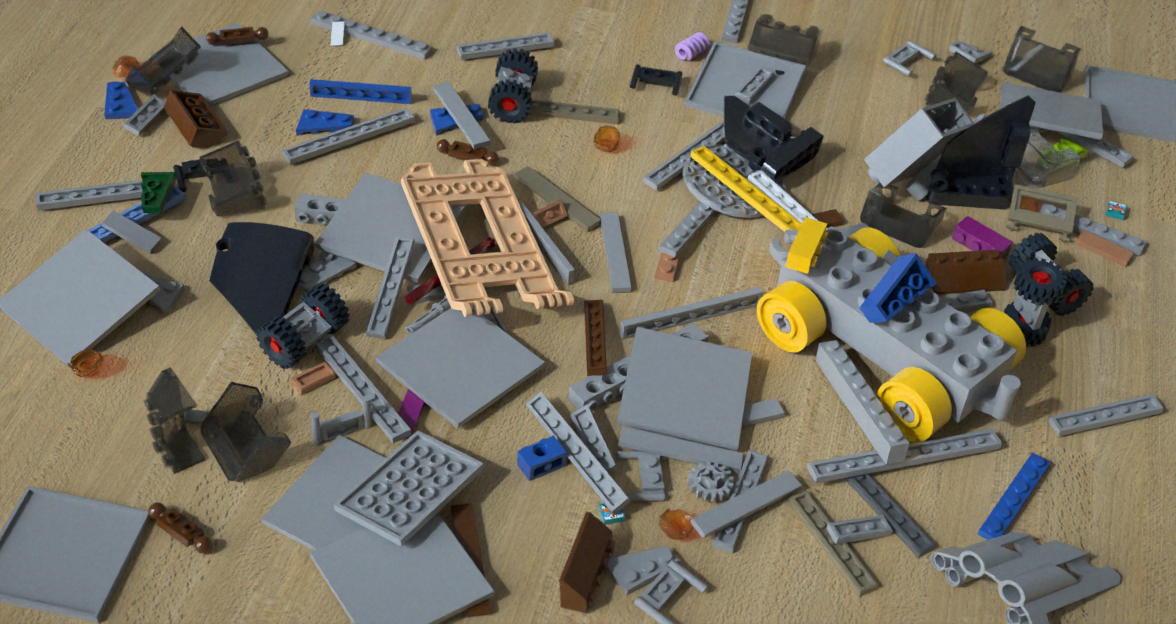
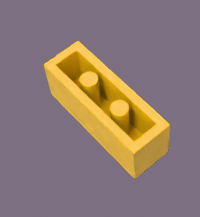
[786,217,829,274]

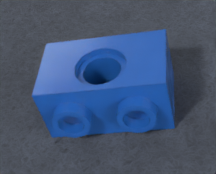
[517,436,567,481]

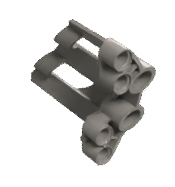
[931,532,1120,624]

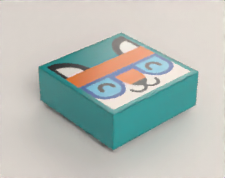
[1106,201,1127,220]
[598,503,625,525]

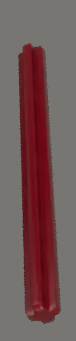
[405,237,496,305]

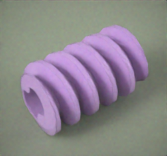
[675,32,710,60]

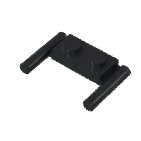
[630,64,683,96]
[173,156,233,192]

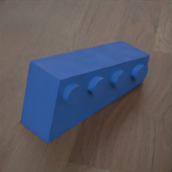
[859,253,937,323]

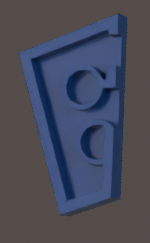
[104,81,138,119]
[430,104,483,136]
[296,109,354,136]

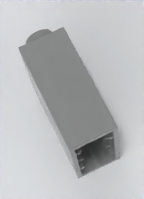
[864,98,975,187]

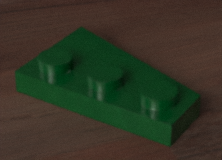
[141,172,177,213]

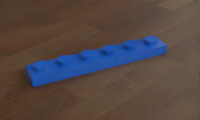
[309,79,412,104]
[977,452,1051,540]

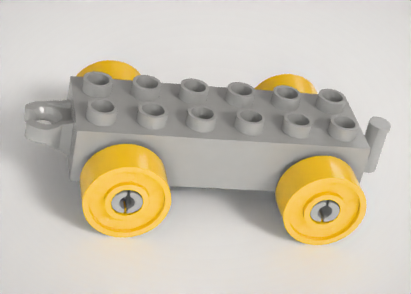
[757,226,1026,442]

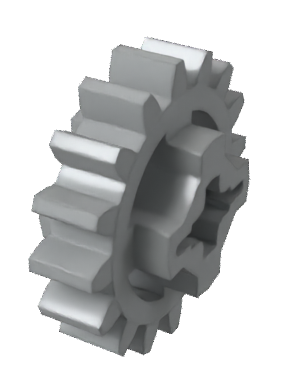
[688,461,734,503]

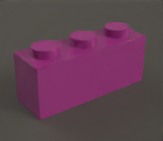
[952,216,1013,259]

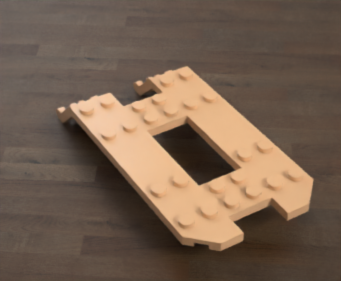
[401,159,574,317]

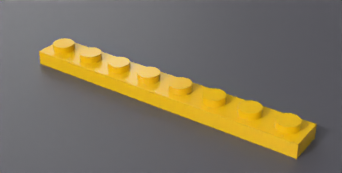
[690,145,802,232]

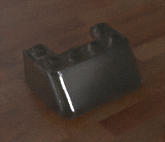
[748,14,823,65]
[125,27,201,96]
[144,367,205,474]
[201,382,291,482]

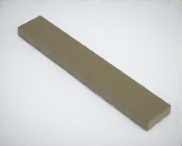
[528,100,620,124]
[515,166,601,232]
[788,491,878,597]

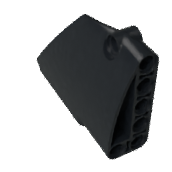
[926,95,1036,210]
[724,96,824,180]
[209,222,315,337]

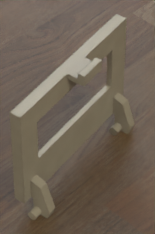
[1006,184,1078,243]

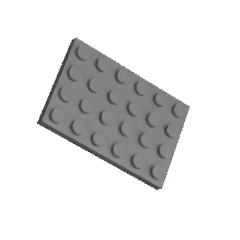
[333,430,484,547]

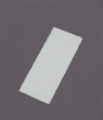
[331,22,344,45]

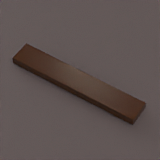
[584,299,607,376]
[451,503,490,617]

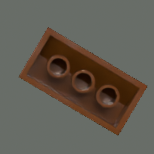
[164,90,228,148]
[925,250,1006,295]
[559,511,615,614]

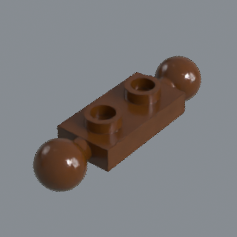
[206,27,269,45]
[436,139,499,166]
[148,502,213,554]

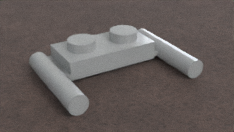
[883,40,936,77]
[310,395,372,446]
[616,451,665,502]
[634,559,708,624]

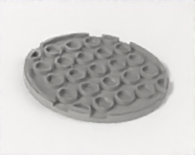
[683,143,786,218]

